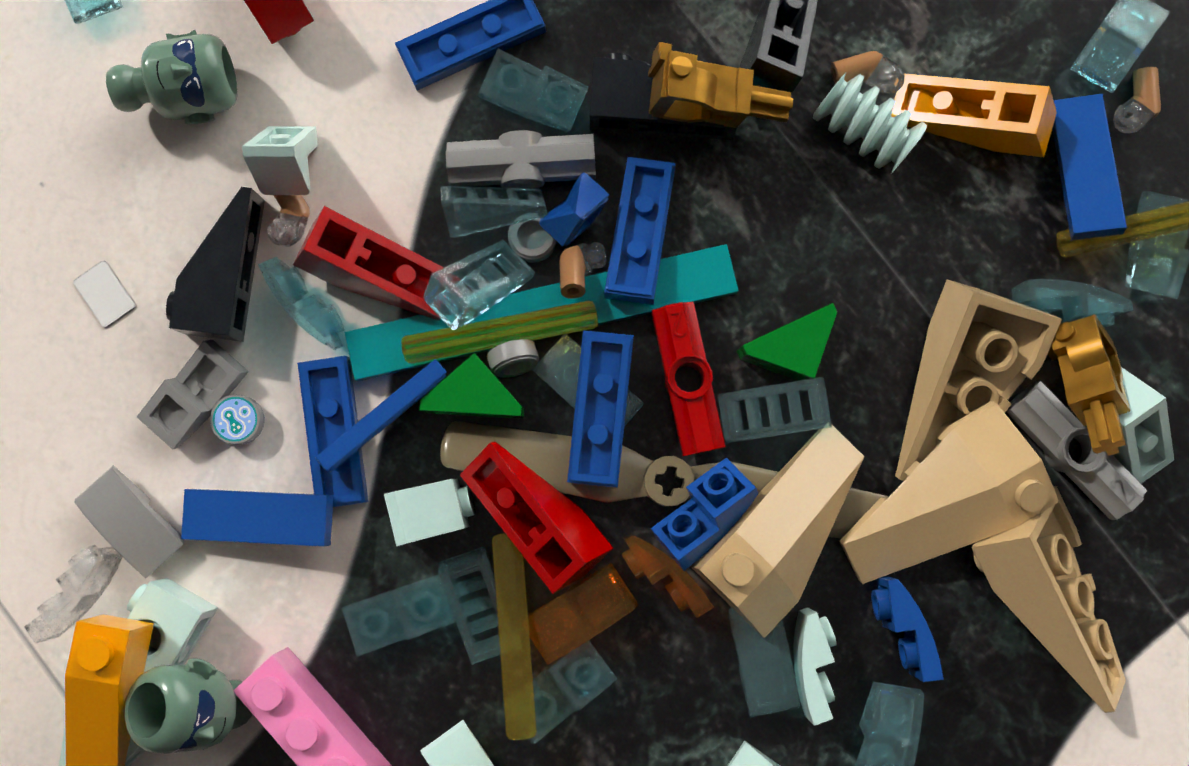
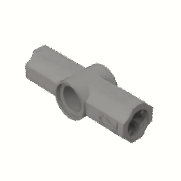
[446,130,596,190]
[1006,381,1147,520]

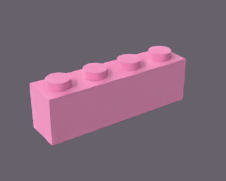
[234,647,392,766]

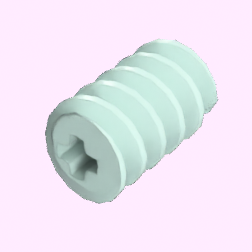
[813,73,927,174]

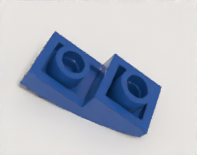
[651,457,759,571]
[871,576,944,682]

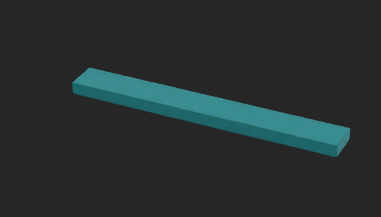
[344,244,739,381]

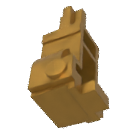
[648,42,793,128]
[1048,314,1130,455]

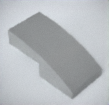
[137,340,249,449]
[74,465,185,579]

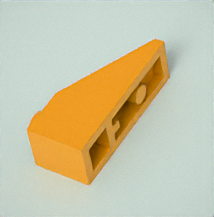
[891,73,1057,157]
[65,614,154,766]

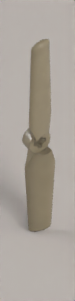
[440,421,888,539]

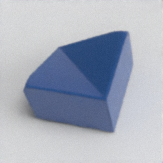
[539,172,609,247]

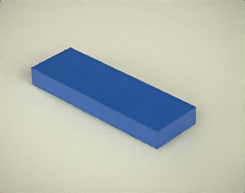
[395,0,546,91]
[1052,94,1127,240]
[604,157,676,305]
[567,330,634,488]
[297,356,369,507]
[315,359,447,473]
[181,489,334,547]

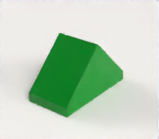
[737,303,837,383]
[420,353,524,419]

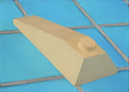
[895,279,1062,481]
[839,401,1060,584]
[690,421,865,638]
[972,486,1126,713]

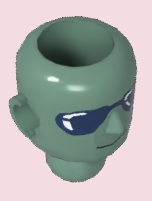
[106,30,238,124]
[124,658,253,754]

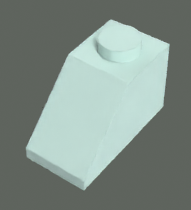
[1086,367,1174,484]
[384,479,475,546]

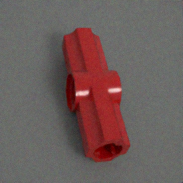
[651,301,726,456]

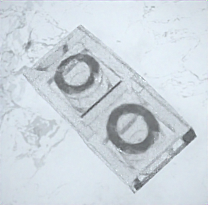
[24,545,122,644]

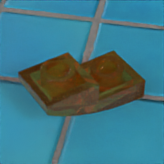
[622,534,714,618]
[520,563,639,665]

